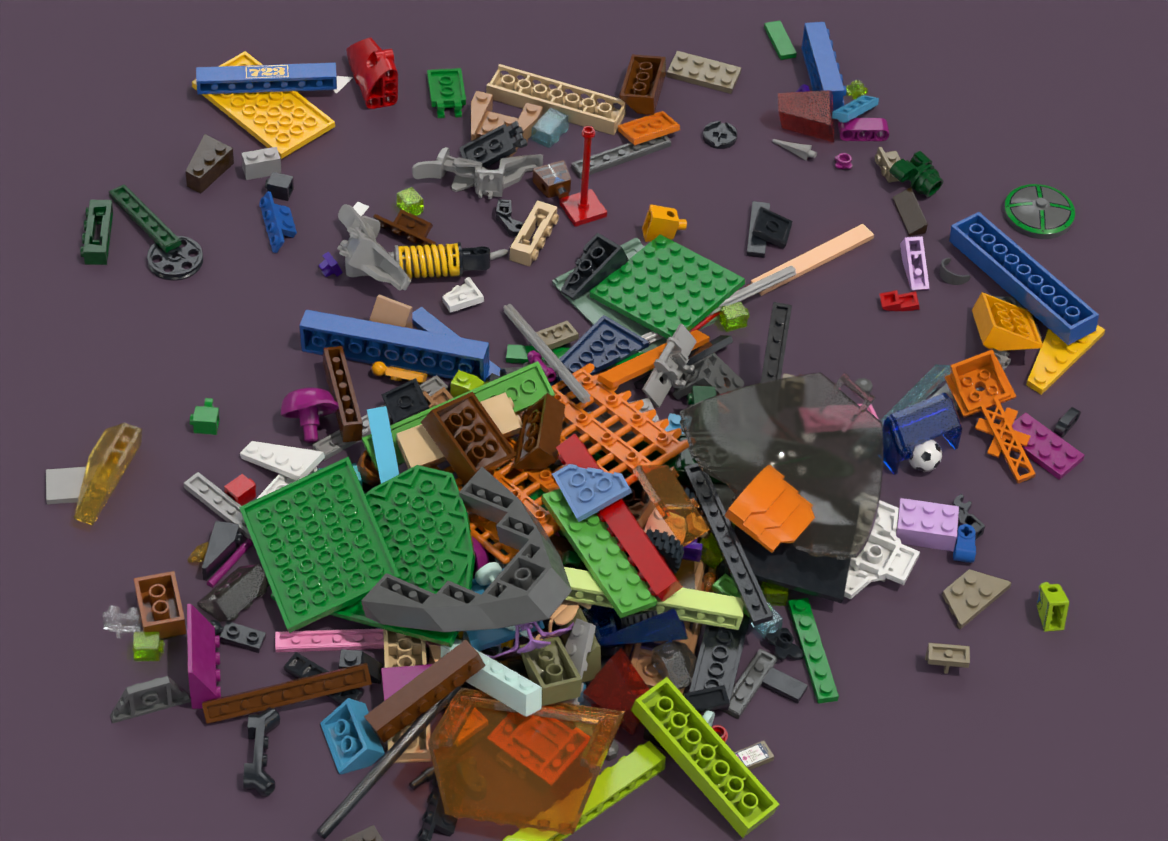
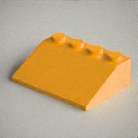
[972,292,1043,351]

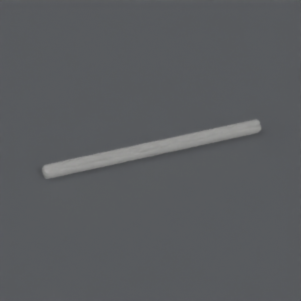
[641,266,796,344]
[503,304,591,404]

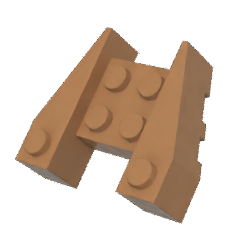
[471,91,543,158]

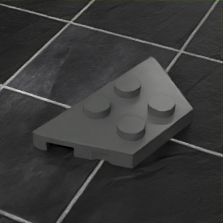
[110,676,191,723]

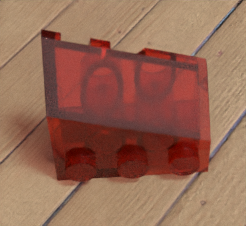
[778,90,834,142]
[583,648,650,736]

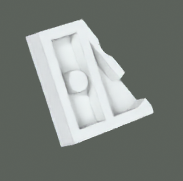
[442,277,484,312]

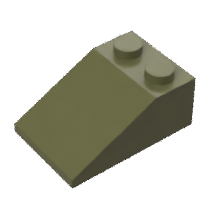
[519,636,582,706]

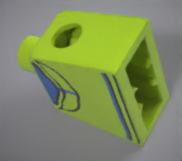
[1037,582,1069,632]

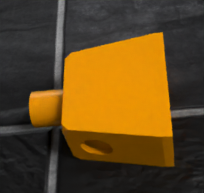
[642,205,687,242]

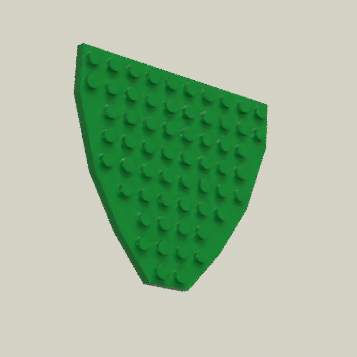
[271,465,475,647]

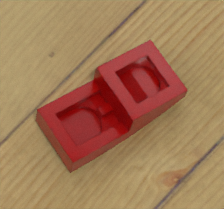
[879,290,920,311]

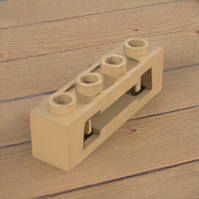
[510,201,559,267]

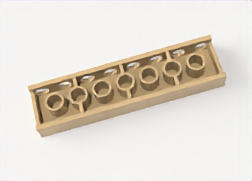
[486,64,626,135]
[383,629,431,763]

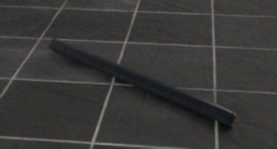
[317,685,462,839]

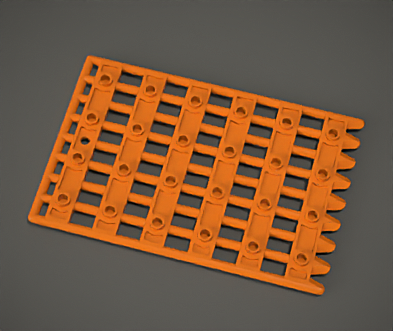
[429,363,694,565]

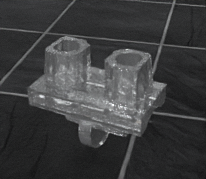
[102,606,142,639]

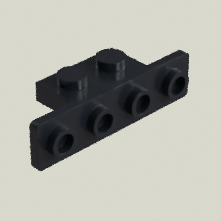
[417,769,463,841]

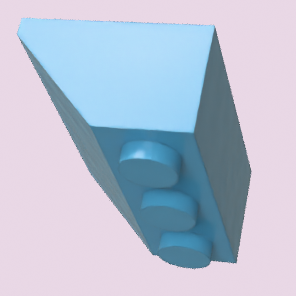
[320,698,385,774]

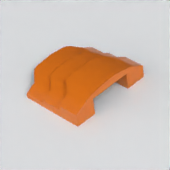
[724,465,815,553]

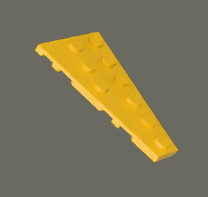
[1026,325,1105,395]

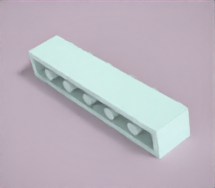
[441,638,542,717]

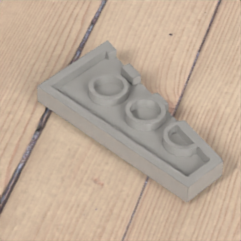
[561,618,596,710]

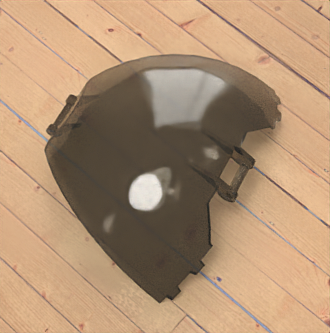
[680,372,883,560]

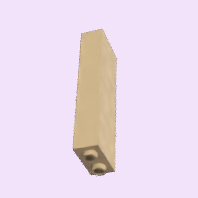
[395,392,522,469]

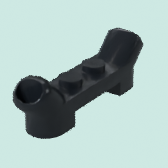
[243,707,281,797]

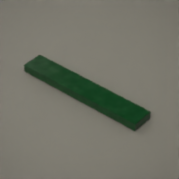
[109,184,182,252]

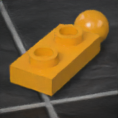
[372,361,427,385]

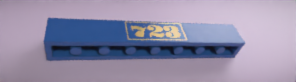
[196,63,337,94]

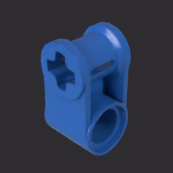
[953,524,976,563]

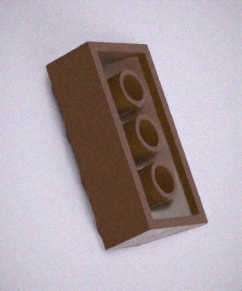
[620,54,666,115]
[514,393,565,469]

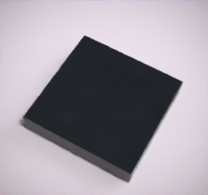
[752,207,793,249]
[381,378,429,424]

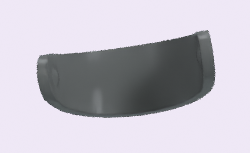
[939,257,971,285]

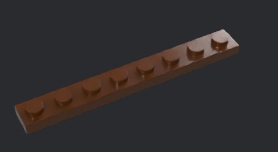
[202,663,372,724]

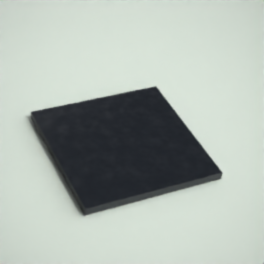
[725,472,861,603]

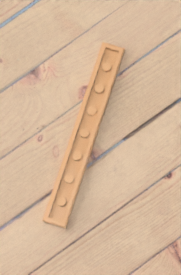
[750,224,874,296]

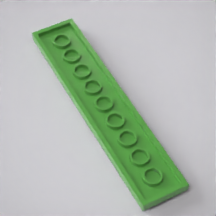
[362,361,555,474]

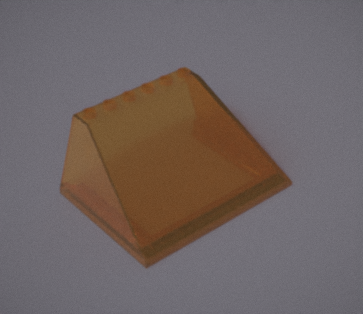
[428,688,625,835]

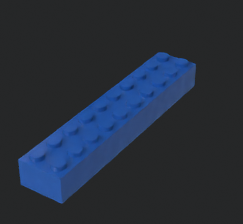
[949,212,1099,345]
[299,310,490,382]

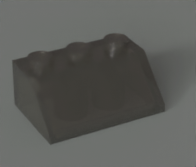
[197,564,270,622]

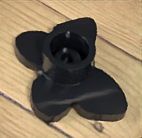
[765,628,804,661]

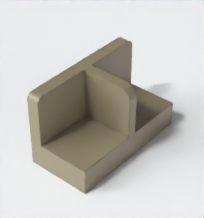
[925,643,970,674]

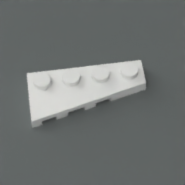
[240,441,325,481]

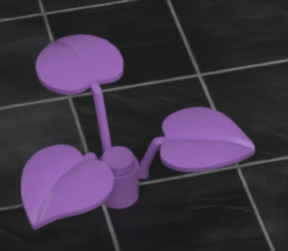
[485,622,574,660]

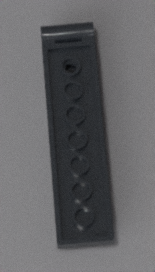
[689,559,759,710]

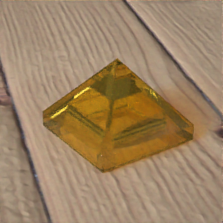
[187,542,209,563]

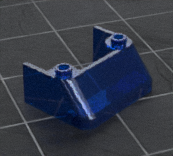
[878,393,962,475]

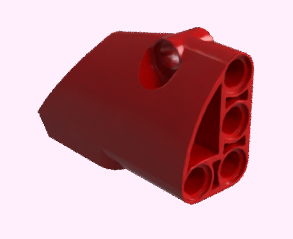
[346,38,398,109]

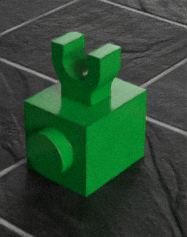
[190,398,220,435]

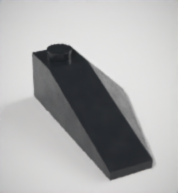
[561,232,629,300]

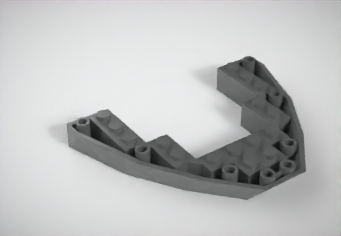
[361,467,572,632]

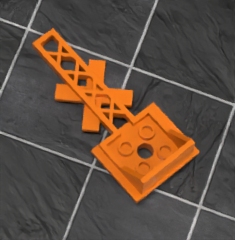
[944,349,1036,484]

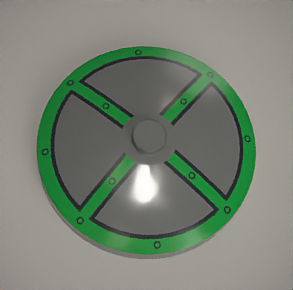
[1004,184,1075,239]

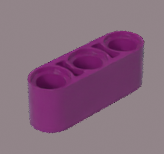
[838,118,889,141]

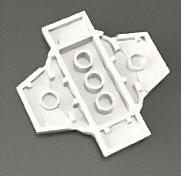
[844,493,920,599]

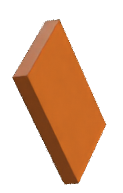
[618,111,680,145]

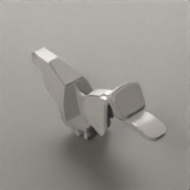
[412,147,543,199]
[337,204,411,291]

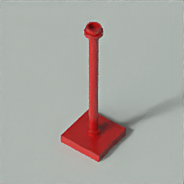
[559,126,607,227]

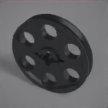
[147,236,203,280]

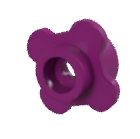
[835,153,853,169]

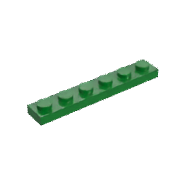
[788,598,839,704]

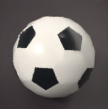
[907,438,942,472]

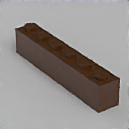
[323,346,363,442]
[364,640,486,743]

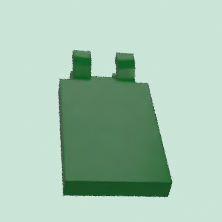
[427,68,466,118]

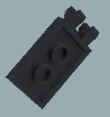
[459,121,528,168]

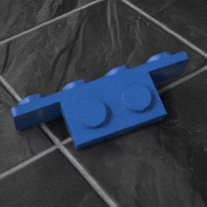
[259,191,297,253]

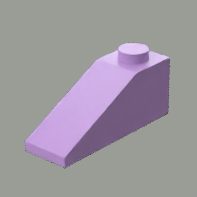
[900,236,930,291]

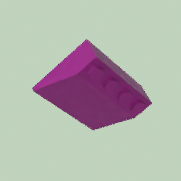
[187,604,221,709]

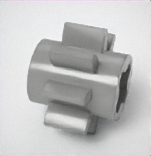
[993,349,1010,370]

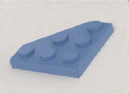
[552,464,632,522]

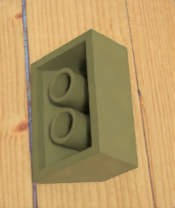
[558,608,601,682]

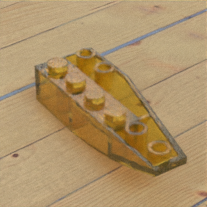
[74,423,142,525]

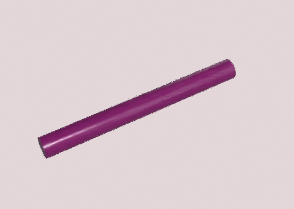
[207,538,253,588]

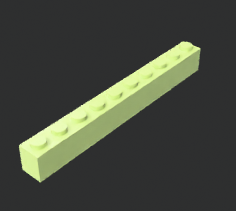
[564,567,744,630]

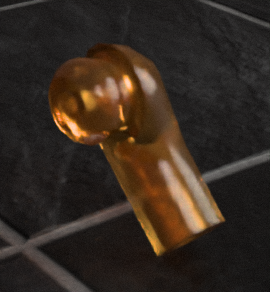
[703,572,718,593]

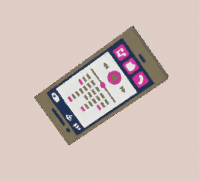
[734,741,774,770]

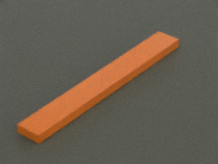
[598,330,710,389]

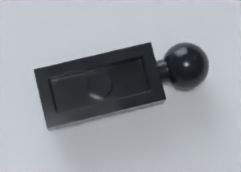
[209,620,266,653]

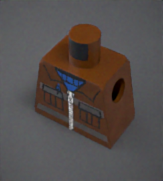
[532,160,571,199]

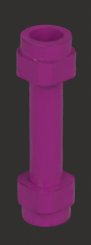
[527,350,556,382]

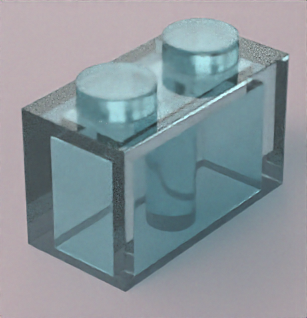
[532,107,569,148]

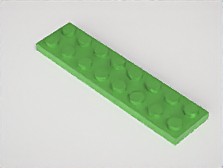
[541,489,657,618]

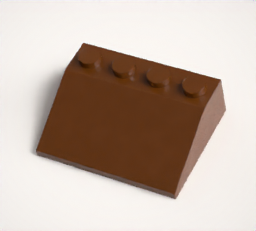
[421,391,517,485]

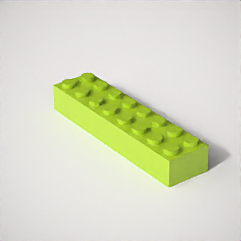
[631,677,780,838]

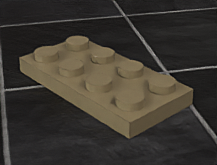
[667,51,742,94]

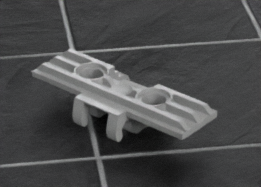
[642,323,697,408]

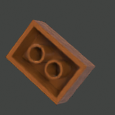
[134,571,186,642]

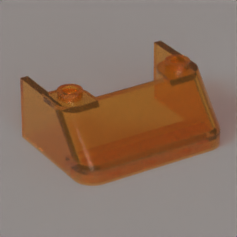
[632,465,710,547]

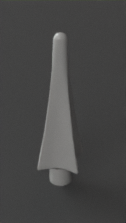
[772,139,817,161]

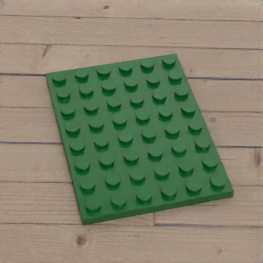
[239,457,402,633]

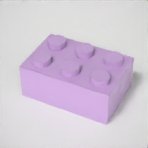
[896,498,959,551]

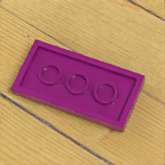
[1006,412,1085,480]

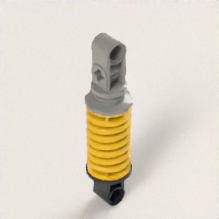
[345,242,490,279]

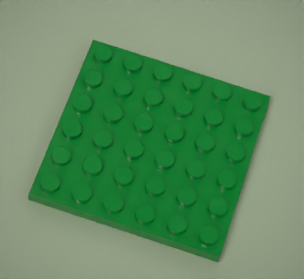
[590,234,745,339]

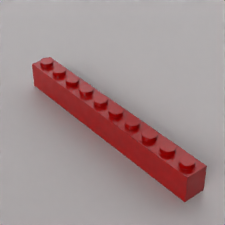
[556,434,683,602]

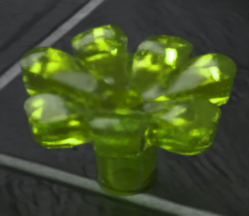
[846,80,868,100]

